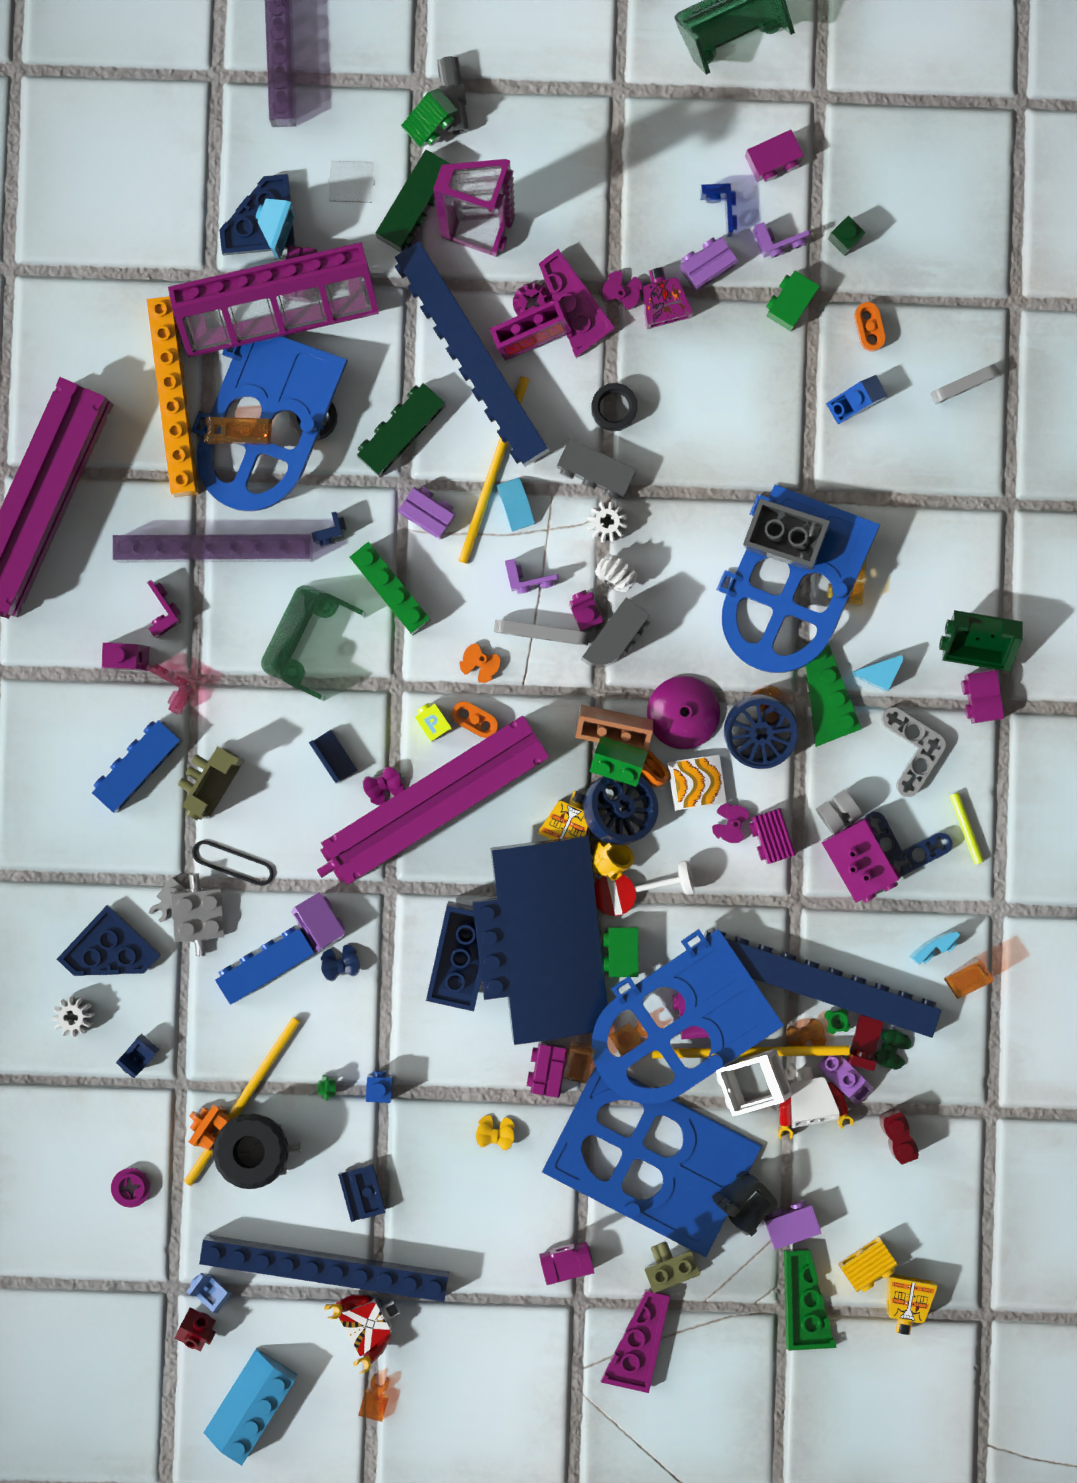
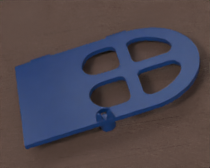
[191,336,348,511]
[716,485,881,673]
[592,929,784,1104]

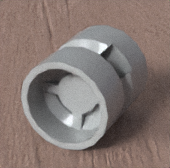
[816,789,862,835]

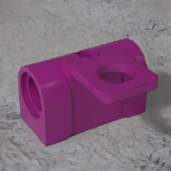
[539,1242,594,1285]

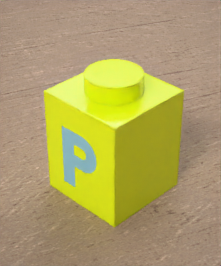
[415,703,452,742]

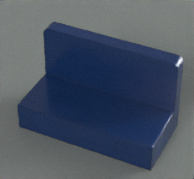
[309,729,358,784]

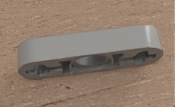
[930,364,1000,405]

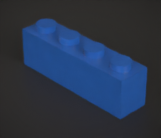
[92,720,183,813]
[215,926,316,1005]

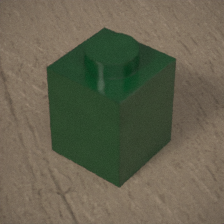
[828,215,866,256]

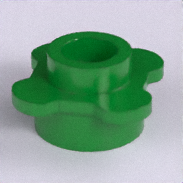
[824,1008,851,1034]
[318,1075,336,1101]

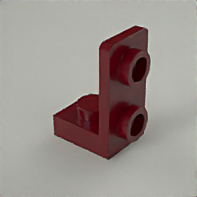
[847,1015,883,1071]

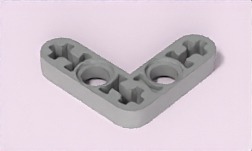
[881,707,946,797]

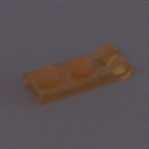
[204,417,272,445]

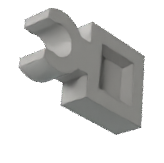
[149,877,187,923]

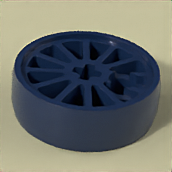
[724,694,798,769]
[583,776,658,845]

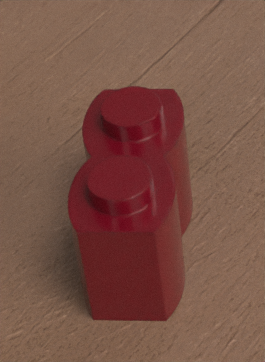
[879,1109,919,1165]

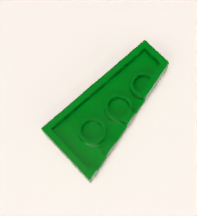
[803,644,862,747]
[784,1248,836,1351]

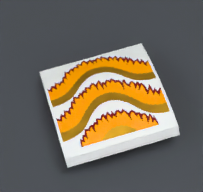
[667,754,727,810]

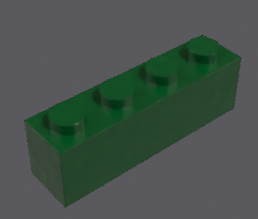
[375,149,450,252]
[357,383,446,478]

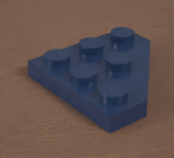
[219,174,295,256]
[56,905,162,976]

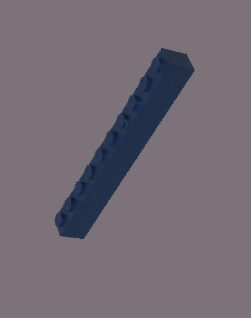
[395,241,550,467]
[704,928,942,1038]
[199,1235,449,1302]

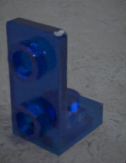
[700,183,737,237]

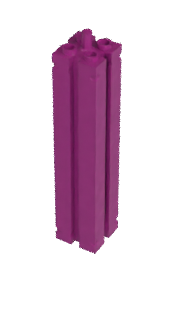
[0,377,114,619]
[317,715,549,885]

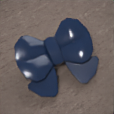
[320,945,360,982]

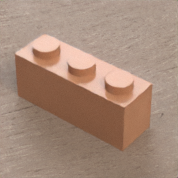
[575,704,653,751]

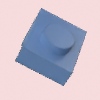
[187,1273,232,1313]

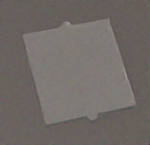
[328,160,375,203]

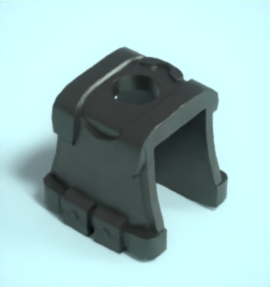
[712,1171,778,1237]

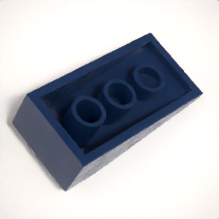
[426,901,481,1011]

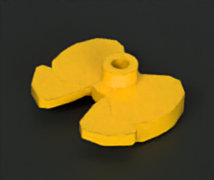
[476,1115,515,1151]

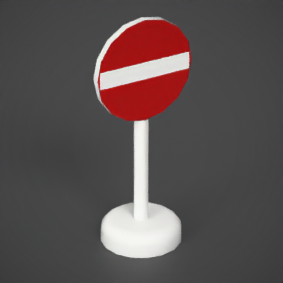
[594,860,695,916]

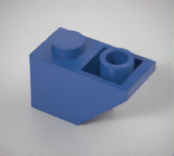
[826,375,888,424]

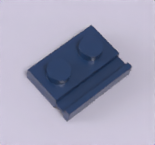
[338,1164,386,1222]

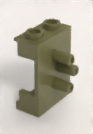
[178,746,244,821]
[644,1241,700,1293]

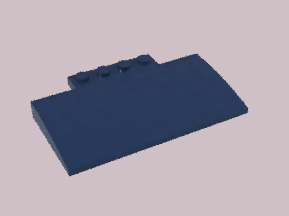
[472,835,607,1045]

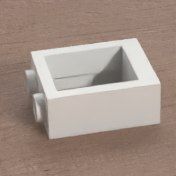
[716,1048,793,1116]

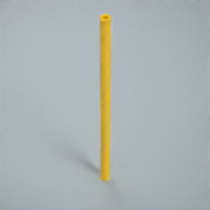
[458,376,529,564]
[184,1017,300,1186]
[652,1045,850,1059]

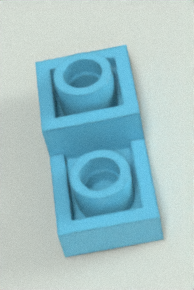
[909,930,960,965]

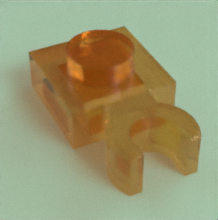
[609,1021,648,1056]
[358,1374,390,1422]

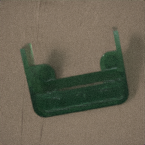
[674,0,795,75]
[261,585,366,701]

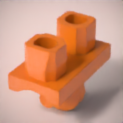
[188,1105,231,1151]

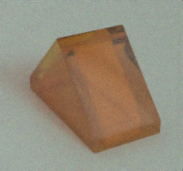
[944,957,994,999]
[563,1041,595,1084]

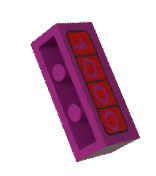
[490,299,572,361]

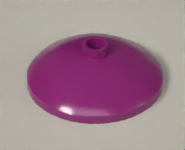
[647,676,720,749]

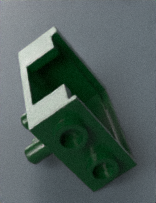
[939,610,1023,672]

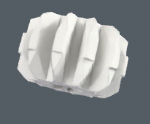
[586,502,628,543]
[595,554,638,593]
[51,995,95,1038]

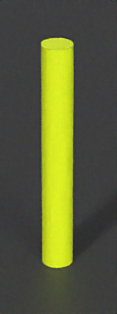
[949,792,984,864]

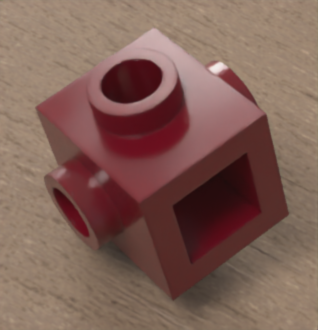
[174,1307,216,1352]

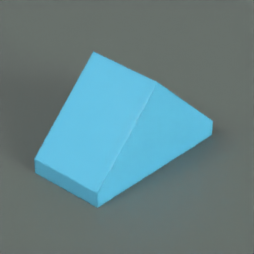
[497,478,535,532]
[853,655,904,692]

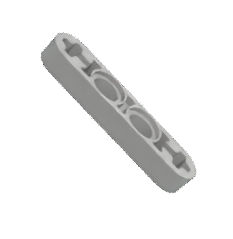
[494,620,590,646]

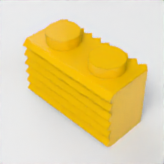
[838,1237,898,1292]

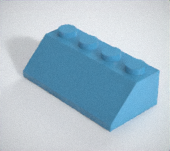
[203,1348,298,1466]

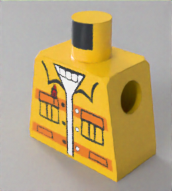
[538,791,588,840]
[887,1274,937,1335]

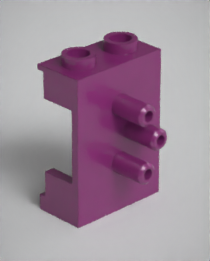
[822,816,901,903]

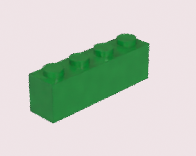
[349,542,431,636]

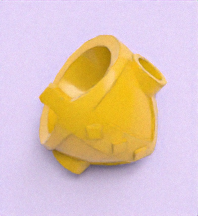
[592,840,634,880]

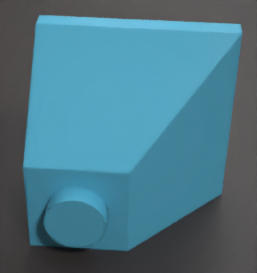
[256,199,296,260]

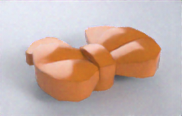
[459,643,501,683]

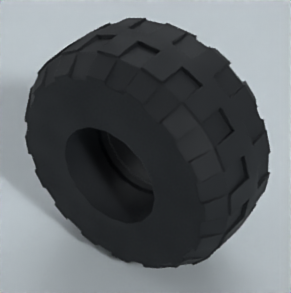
[213,1114,289,1189]

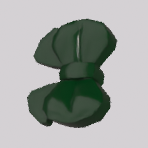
[874,1029,911,1070]

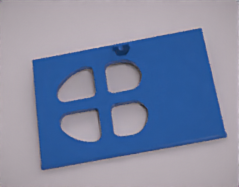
[542,1066,762,1258]

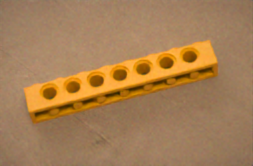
[147,296,199,497]

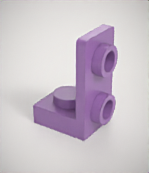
[753,222,811,258]
[505,559,559,594]
[817,1055,874,1106]

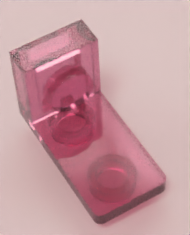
[146,663,194,715]

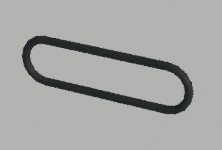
[192,840,273,886]

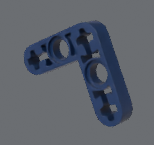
[864,811,952,877]

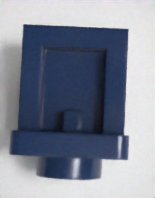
[311,511,347,547]
[116,1033,160,1078]

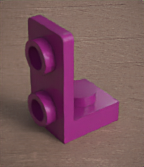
[147,580,181,638]
[569,590,603,631]

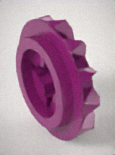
[513,283,552,316]
[111,1168,151,1208]

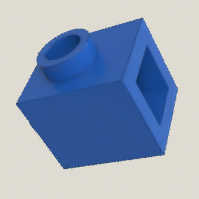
[366,1070,393,1103]

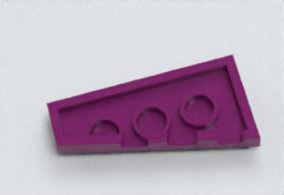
[539,249,616,358]
[600,1289,670,1393]

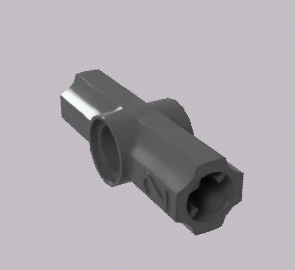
[437,56,468,135]

